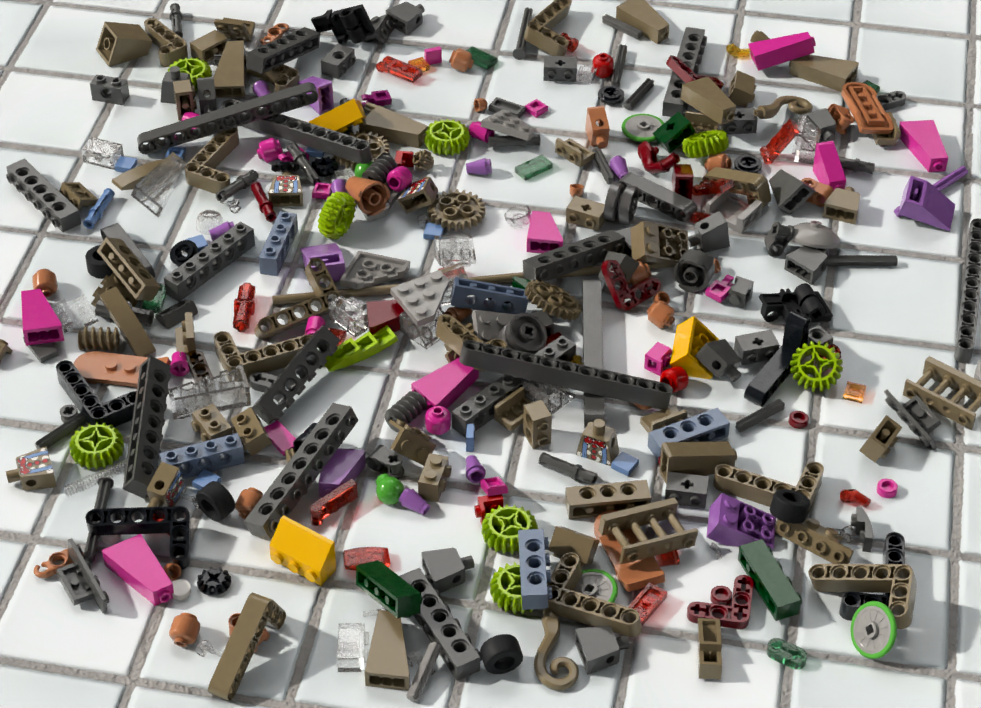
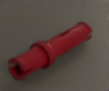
[250,182,277,222]

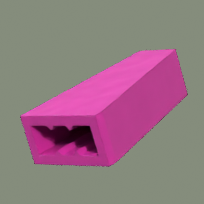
[748,32,816,71]
[899,120,948,172]
[21,289,64,346]
[411,357,479,411]
[102,534,174,606]

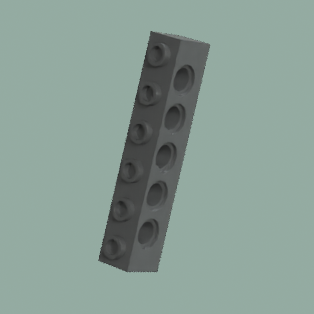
[246,27,320,74]
[6,158,81,232]
[164,222,255,302]
[523,229,625,282]
[252,325,340,424]
[400,568,482,681]

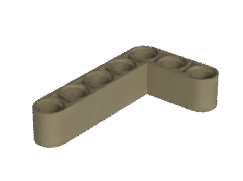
[524,0,572,56]
[185,127,239,194]
[254,258,341,339]
[214,331,312,381]
[713,461,824,512]
[547,552,642,637]
[808,564,917,629]
[208,592,286,701]

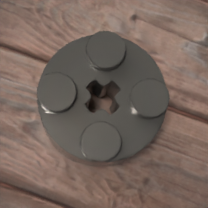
[673,249,715,293]

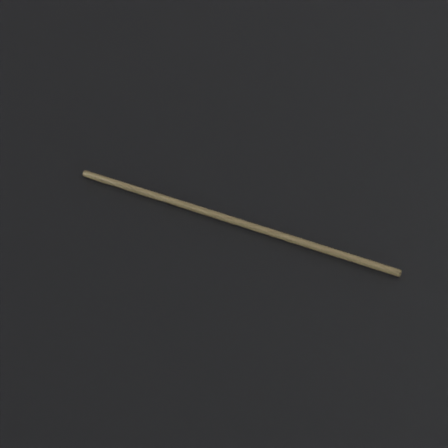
[272,265,676,305]

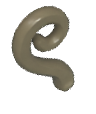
[754,96,813,119]
[534,608,579,691]

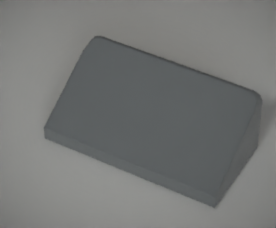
[155,299,198,329]

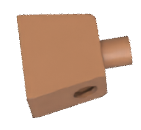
[585,106,610,149]

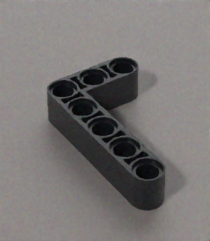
[744,310,811,406]
[56,360,136,427]
[85,506,191,570]
[839,532,905,621]

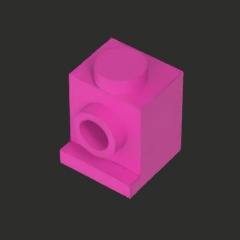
[644,342,672,376]

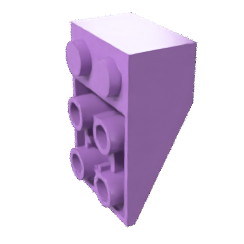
[898,176,955,231]
[300,243,345,285]
[706,493,776,549]

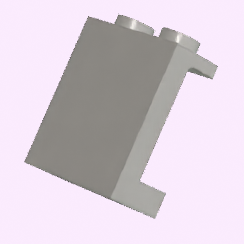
[705,186,762,234]

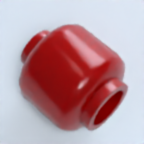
[592,53,614,78]
[660,366,689,393]

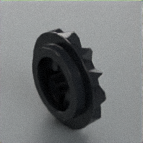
[598,86,625,105]
[734,155,762,174]
[311,156,339,177]
[271,162,299,172]
[170,240,199,267]
[197,566,231,596]

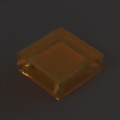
[408,57,430,74]
[843,381,867,403]

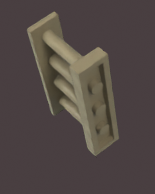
[903,356,981,430]
[598,497,698,564]

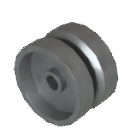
[604,182,639,225]
[498,313,547,354]

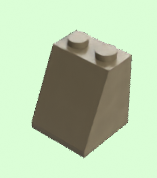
[96,22,152,67]

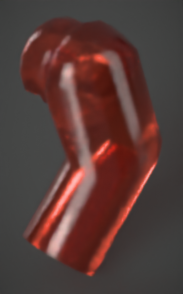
[690,211,710,223]

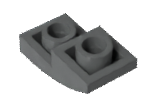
[851,506,873,552]

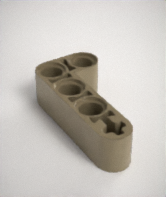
[144,18,188,67]
[245,55,300,92]
[702,167,771,209]
[436,314,507,371]

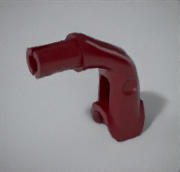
[638,141,680,174]

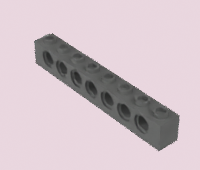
[662,27,707,117]
[452,335,576,438]
[123,356,171,499]
[244,403,359,540]

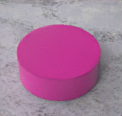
[877,479,898,498]

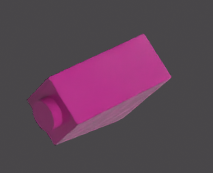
[813,141,846,190]
[527,211,563,253]

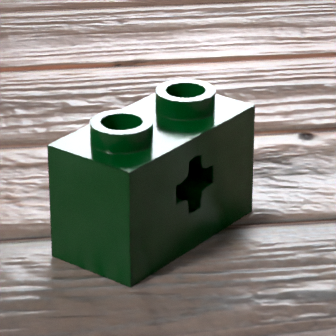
[653,111,695,154]

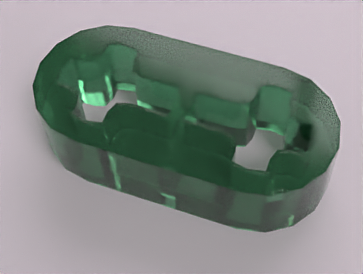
[766,638,807,669]

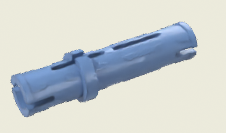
[83,188,115,229]

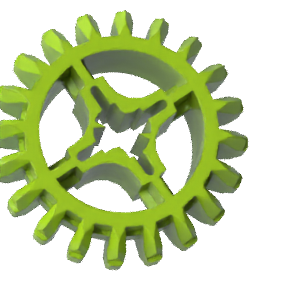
[168,57,212,91]
[424,118,470,156]
[682,130,729,158]
[318,191,356,240]
[790,340,843,392]
[69,422,125,470]
[481,504,538,555]
[490,561,533,614]

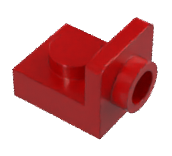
[395,151,414,167]
[474,494,503,525]

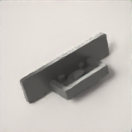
[884,390,941,450]
[56,538,109,613]

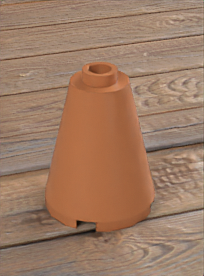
[345,176,390,216]

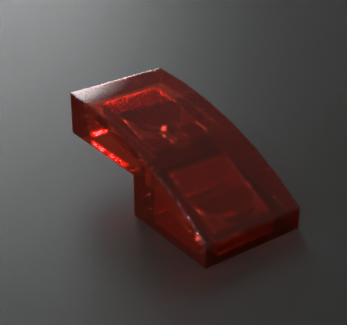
[343,547,390,571]

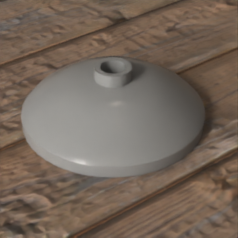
[791,221,840,249]

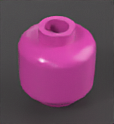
[256,137,283,163]
[387,166,413,192]
[425,406,451,435]

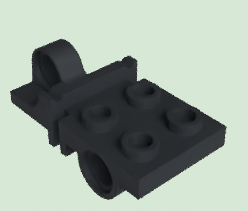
[311,4,376,45]
[759,283,833,322]

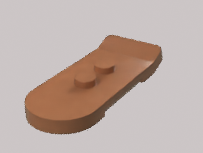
[841,82,894,134]
[74,351,171,389]
[594,510,665,592]

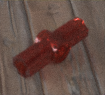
[233,283,256,332]

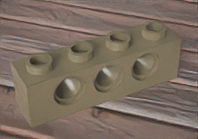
[97,237,161,301]
[565,480,651,519]

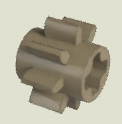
[412,150,434,172]

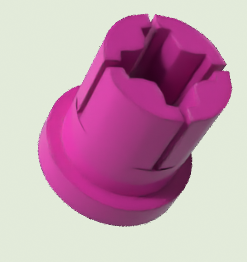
[170,351,189,377]

